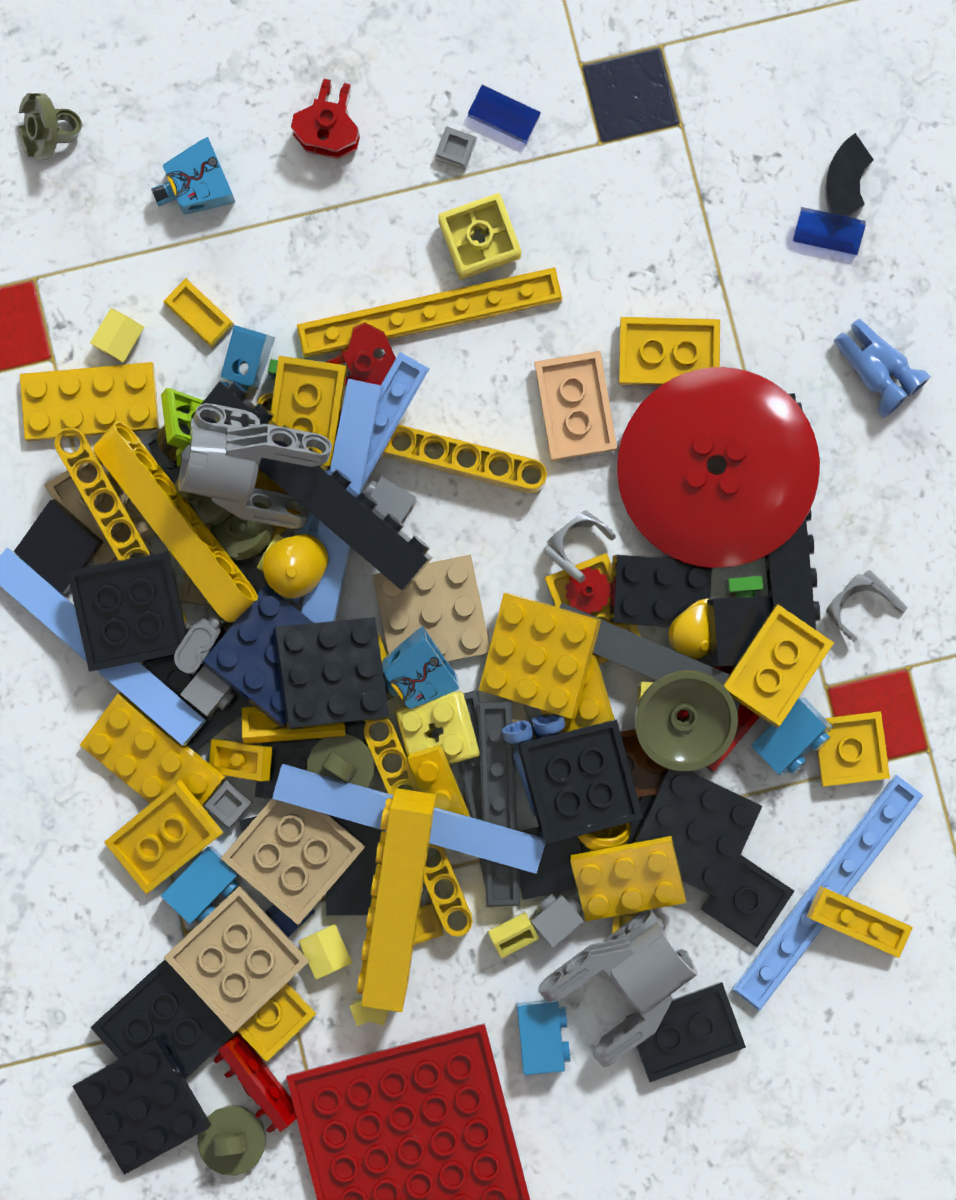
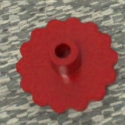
[565,567,611,614]

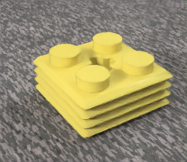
[438,193,522,279]
[395,691,480,765]

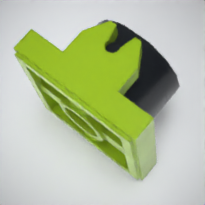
[156,388,204,467]

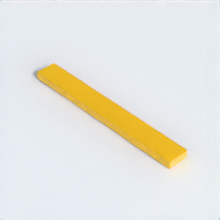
[296,267,563,359]

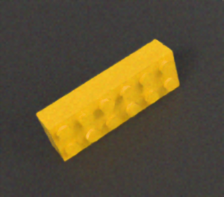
[357,788,436,1013]

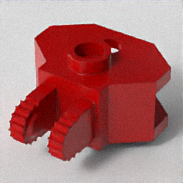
[291,78,360,159]
[326,322,396,386]

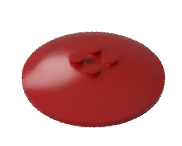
[617,367,820,568]

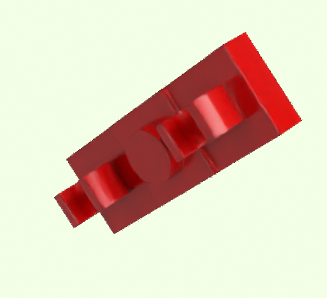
[213,1033,297,1133]

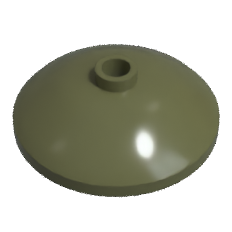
[635,670,738,771]

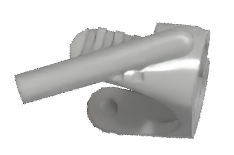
[543,510,616,583]
[826,570,908,643]
[174,603,223,675]

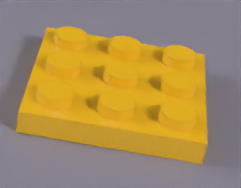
[479,593,601,719]

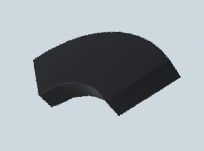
[825,133,874,225]

